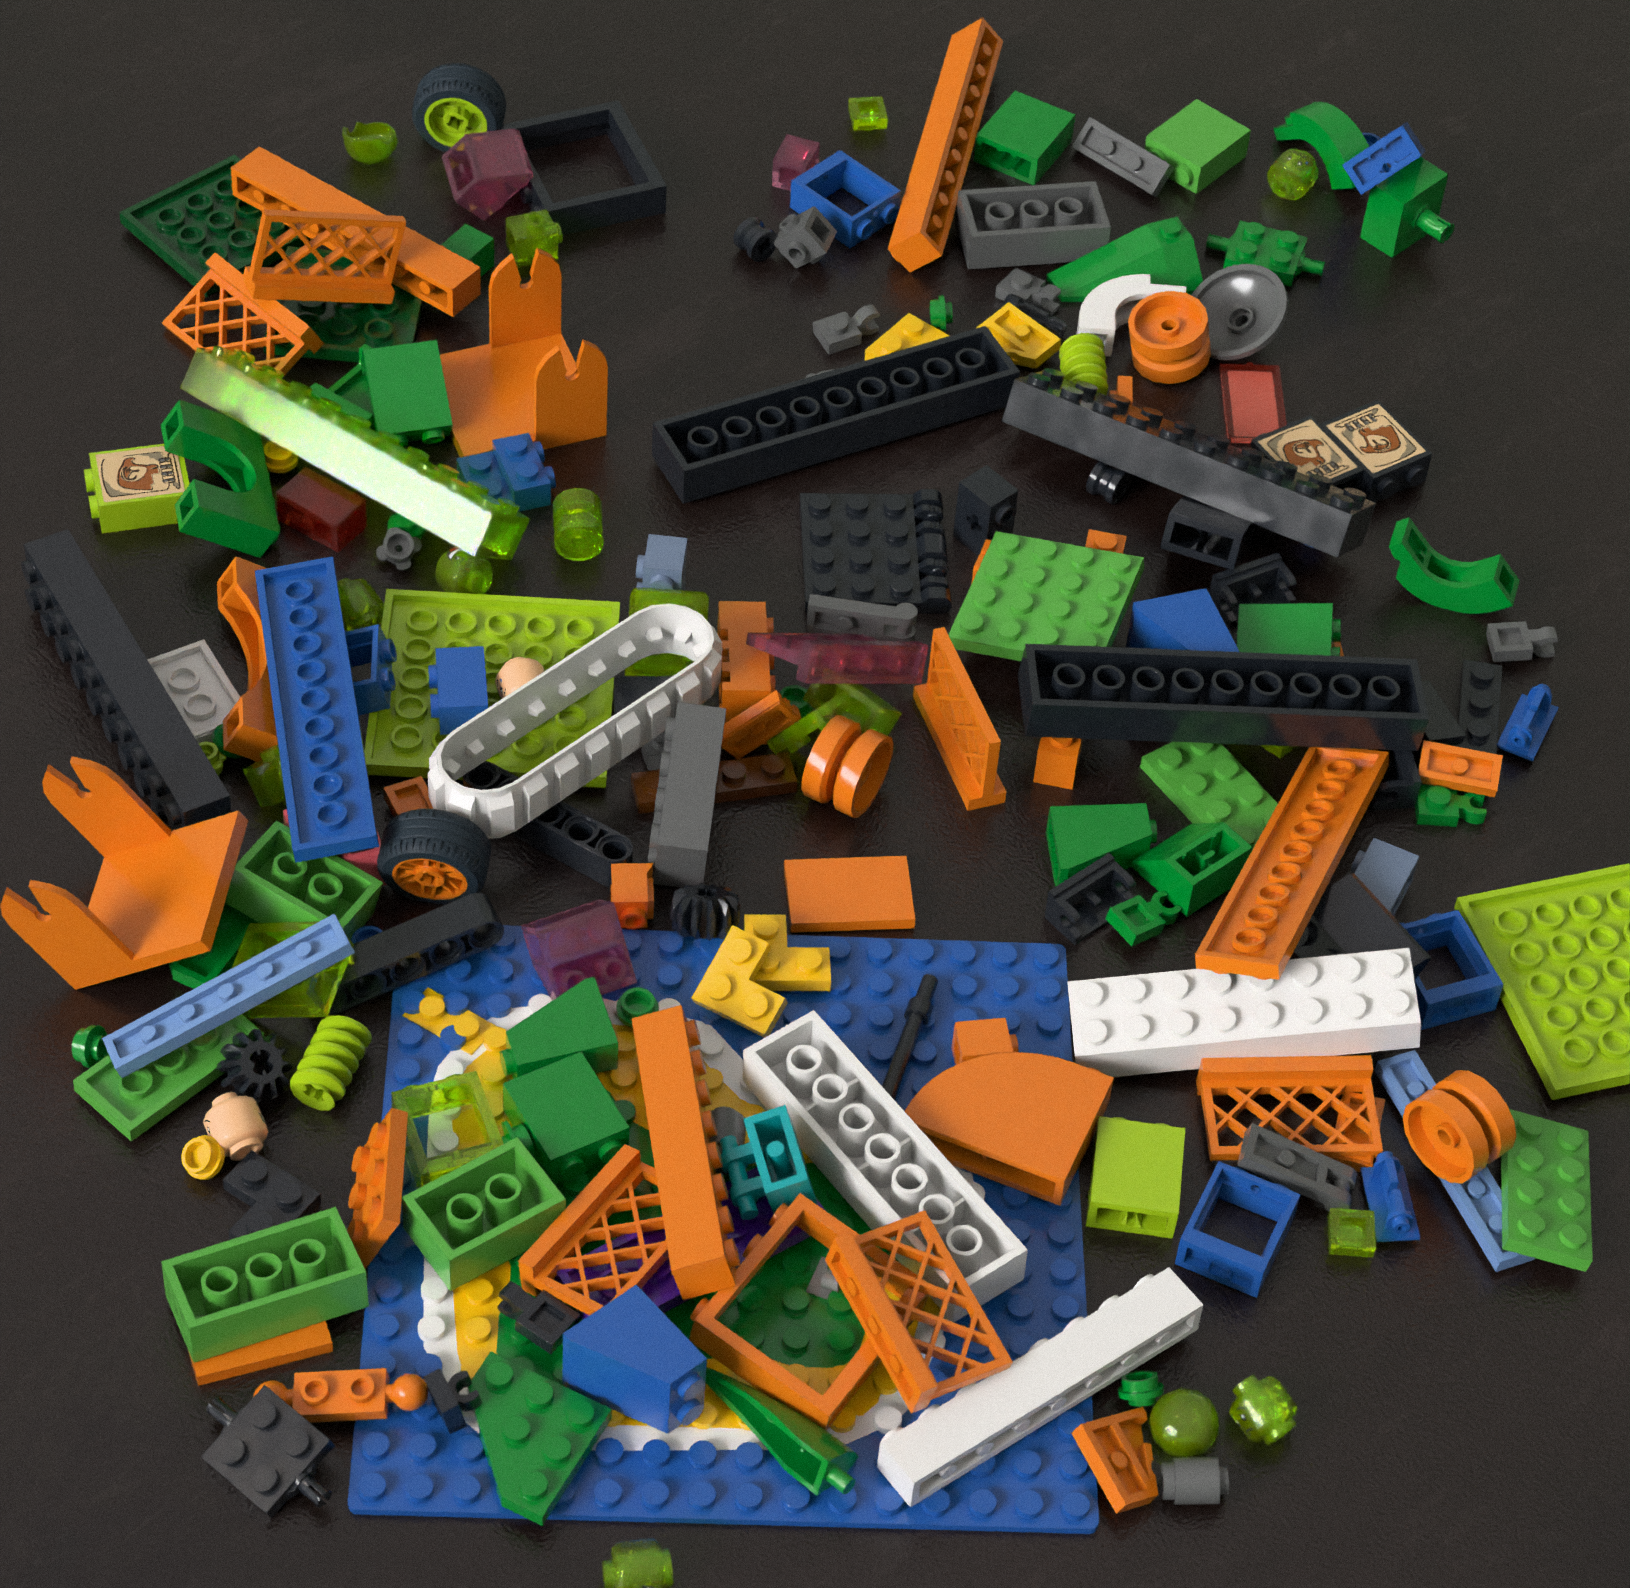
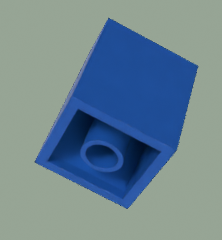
[1126,588,1240,652]
[562,1285,707,1434]

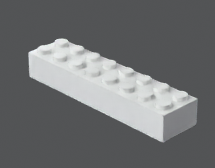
[1068,948,1421,1077]
[742,1010,1028,1322]

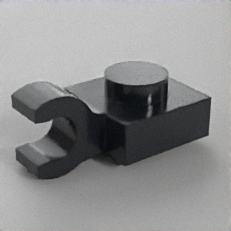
[497,1281,580,1354]

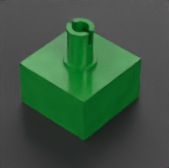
[1360,156,1455,258]

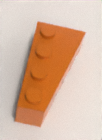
[717,601,775,744]

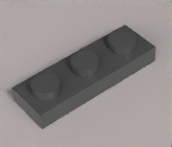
[1072,117,1175,198]

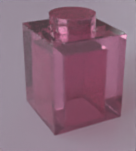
[772,134,820,191]

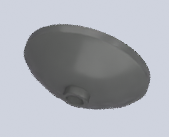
[1191,264,1289,360]

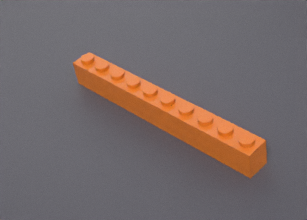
[888,18,1003,273]

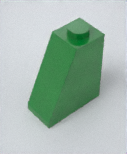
[1046,803,1157,887]
[500,977,618,1079]

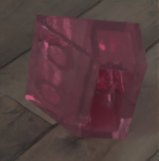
[441,128,534,221]
[521,899,637,1001]

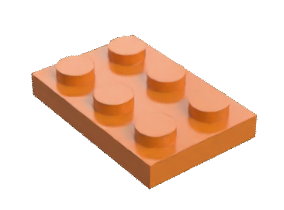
[347,1108,408,1269]

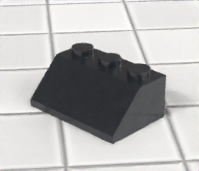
[1294,873,1432,981]

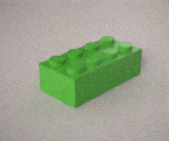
[161,1207,369,1363]

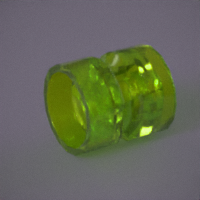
[553,488,604,561]

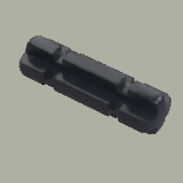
[1001,294,1067,339]

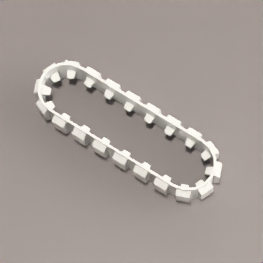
[428,603,722,839]

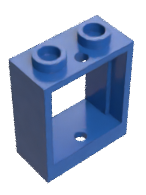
[1342,122,1425,195]
[790,150,901,248]
[346,624,397,715]
[1400,910,1503,1030]
[1175,1161,1301,1298]

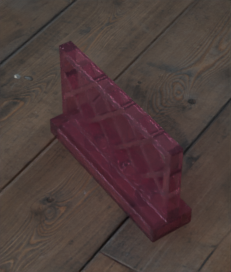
[746,632,929,684]

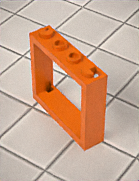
[689,1193,929,1431]

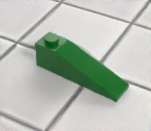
[1046,217,1203,302]

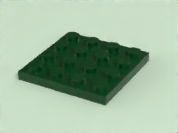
[119,154,312,297]
[263,246,424,363]

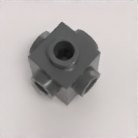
[774,206,837,269]

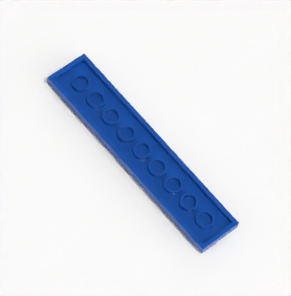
[255,556,379,863]

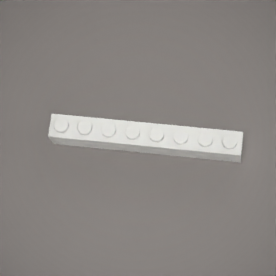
[877,1267,1203,1507]

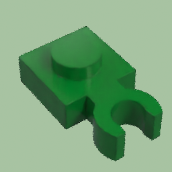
[1415,784,1487,827]
[1105,891,1182,947]

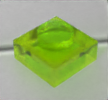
[848,96,888,131]
[1328,1208,1376,1258]

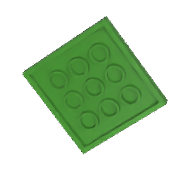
[948,531,1144,661]

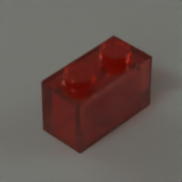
[276,467,367,553]

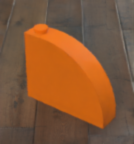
[905,1052,1114,1206]

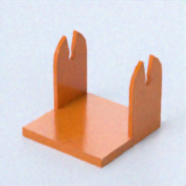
[440,248,608,458]
[0,757,248,990]

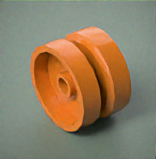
[1128,291,1211,384]
[801,715,894,818]
[1403,1070,1516,1184]

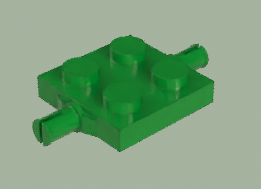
[1206,220,1325,286]

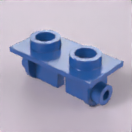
[1497,684,1559,761]
[1360,1151,1420,1242]

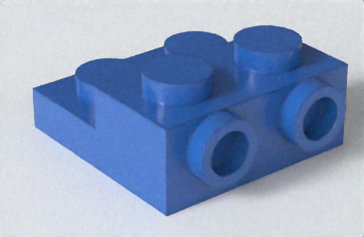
[456,433,556,520]

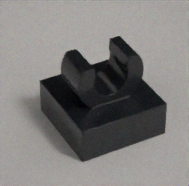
[423,1369,482,1434]

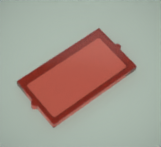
[1219,362,1287,444]

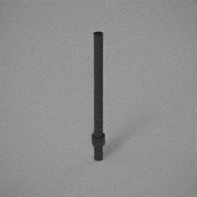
[882,974,938,1100]

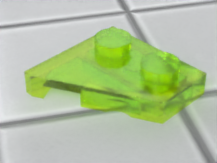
[767,693,850,755]

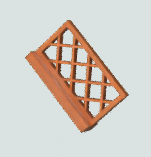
[243,209,407,304]
[162,253,324,403]
[913,627,1007,811]
[1196,1055,1383,1161]
[518,1144,669,1316]
[825,1210,1013,1414]

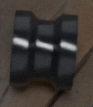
[733,217,778,262]
[1086,461,1131,505]

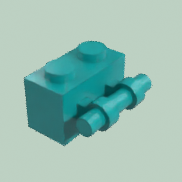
[719,1105,818,1220]

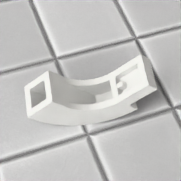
[1077,274,1186,356]

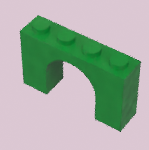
[161,399,280,558]

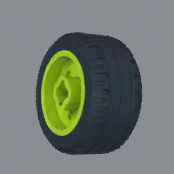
[412,63,506,154]

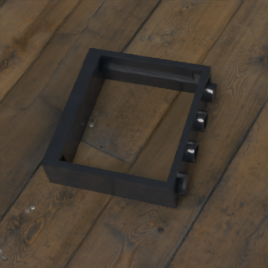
[496,100,667,239]

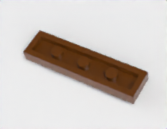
[631,752,797,814]

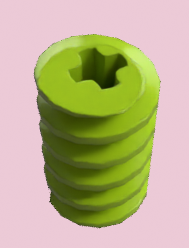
[1059,333,1109,395]
[290,1015,372,1111]

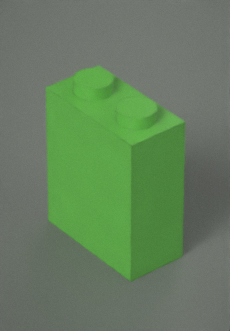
[1145,99,1251,194]

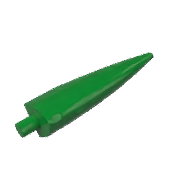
[706,1367,858,1496]

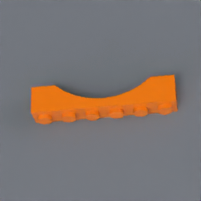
[217,556,279,765]

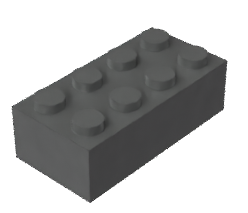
[955,181,1111,269]
[648,702,726,888]

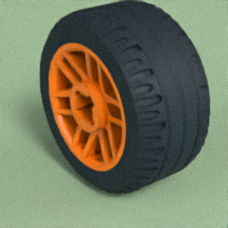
[377,809,491,905]

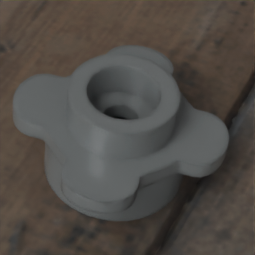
[376,527,422,571]

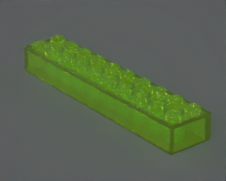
[180,345,530,560]

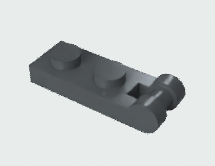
[806,594,918,646]
[1237,1123,1358,1215]

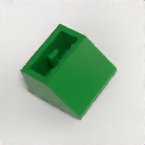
[1131,822,1253,917]

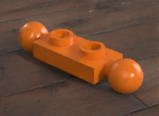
[253,1368,429,1423]

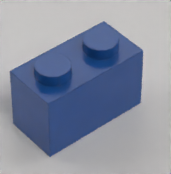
[428,646,488,735]

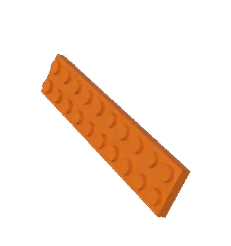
[1195,747,1389,980]

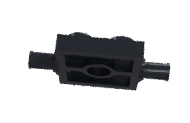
[201,1385,335,1518]

